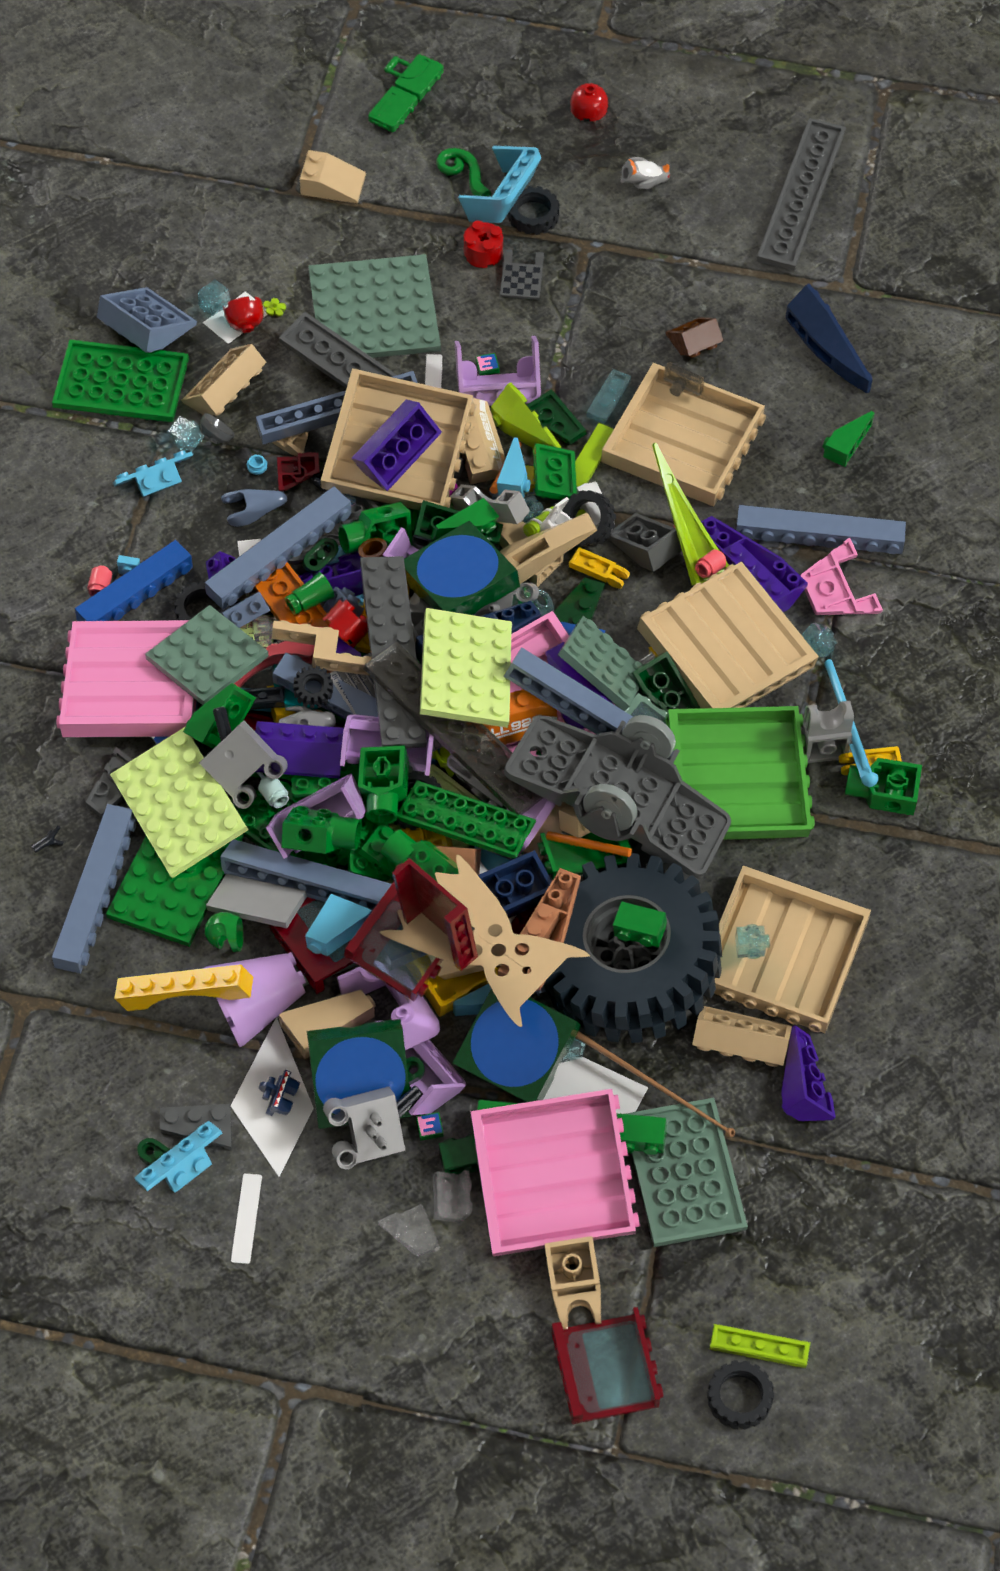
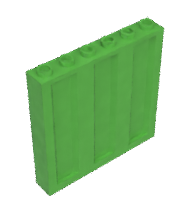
[665,706,815,840]

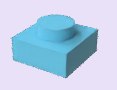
[117,555,140,575]

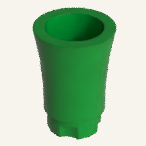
[285,572,335,615]

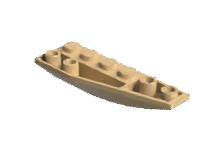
[500,513,597,584]

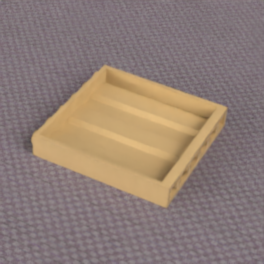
[601,363,766,507]
[321,368,476,511]
[637,562,819,708]
[714,866,871,1033]

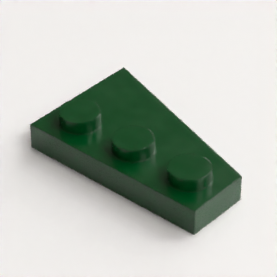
[526,389,587,445]
[554,578,605,624]

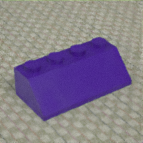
[351,399,442,491]
[255,721,344,779]

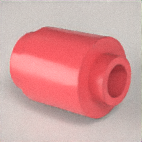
[695,549,726,578]
[88,565,113,596]

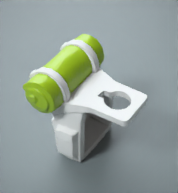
[523,497,573,537]

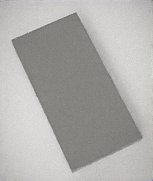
[206,874,307,928]

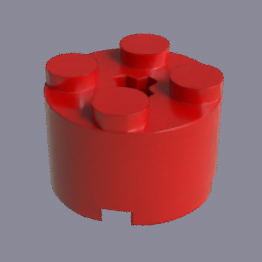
[464,220,503,268]
[322,599,368,648]

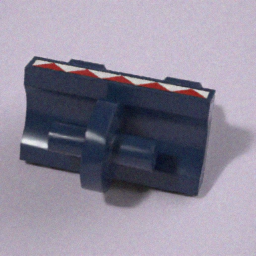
[259,1069,300,1116]

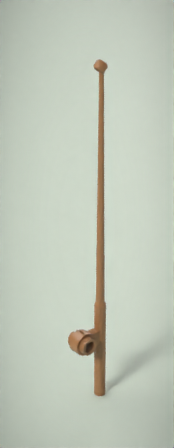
[576,1032,735,1138]

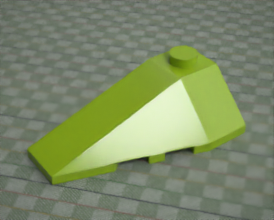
[491,382,561,448]

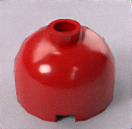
[570,83,608,121]
[223,297,264,333]

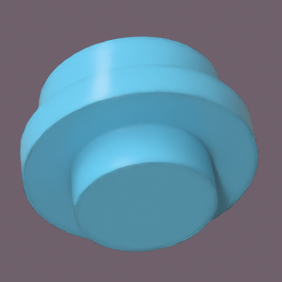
[247,455,267,475]

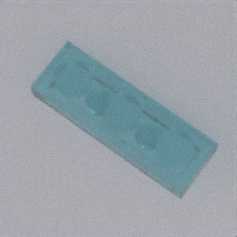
[587,369,631,424]

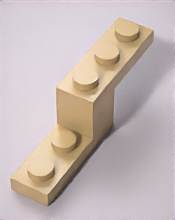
[271,620,373,676]

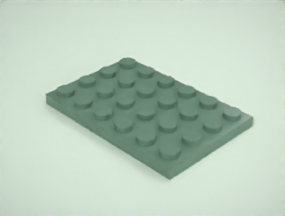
[625,1098,748,1247]

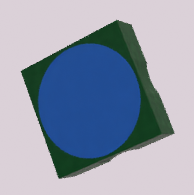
[404,520,520,615]
[453,989,582,1102]
[307,1019,412,1129]

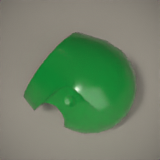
[205,912,243,953]

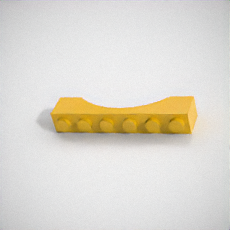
[114,964,253,1011]

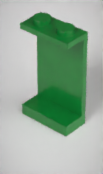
[537,832,630,881]

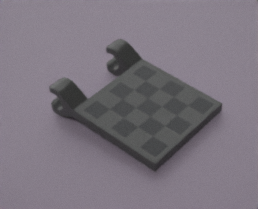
[500,249,544,300]

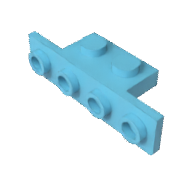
[113,450,193,497]
[135,1121,222,1193]

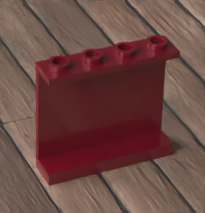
[392,858,478,971]

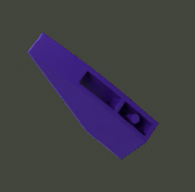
[701,516,808,612]

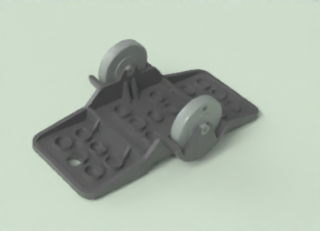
[504,715,731,878]

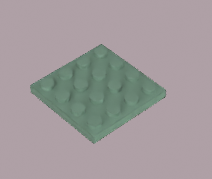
[145,605,269,705]
[558,616,643,711]

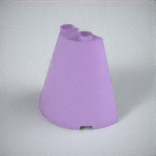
[202,952,306,1047]

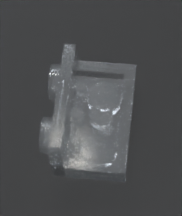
[252,615,284,644]
[433,1170,472,1223]

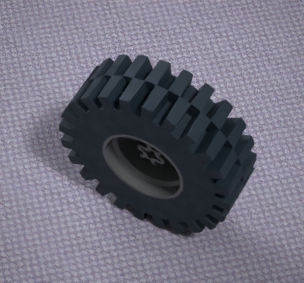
[544,853,722,1043]

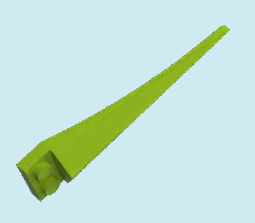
[652,443,729,585]

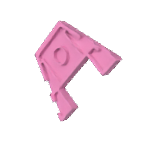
[800,538,883,615]

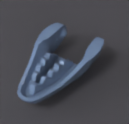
[221,489,287,526]

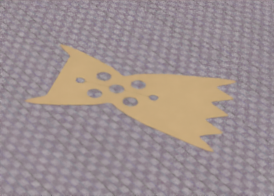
[380,855,590,1027]

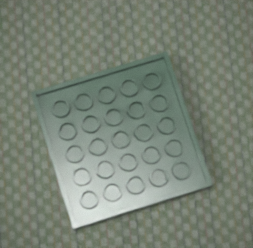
[308,254,441,358]

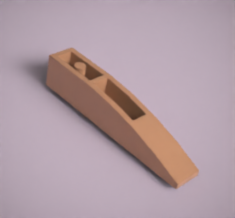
[498,868,581,991]

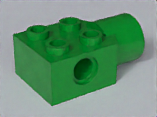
[338,502,412,554]
[358,746,409,824]
[845,758,922,816]
[281,806,362,854]
[381,829,459,881]

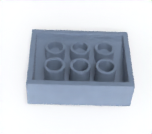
[97,287,197,353]

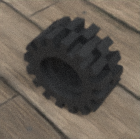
[293,665,333,709]

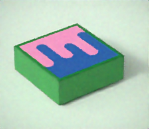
[475,353,500,376]
[416,1112,444,1141]

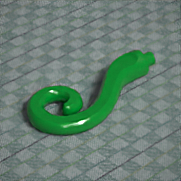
[436,148,492,197]

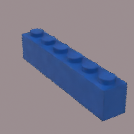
[75,540,193,621]

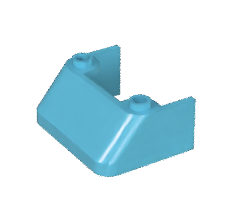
[458,146,541,223]

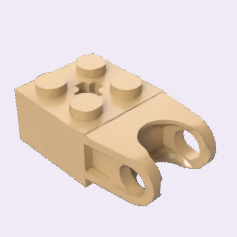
[544,1236,601,1329]

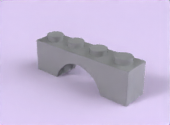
[450,484,530,524]

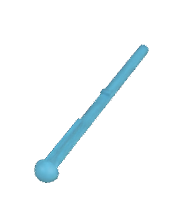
[824,659,878,787]

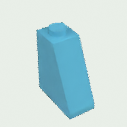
[305,894,372,956]

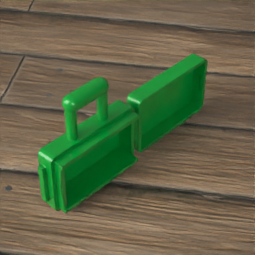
[368,54,444,132]

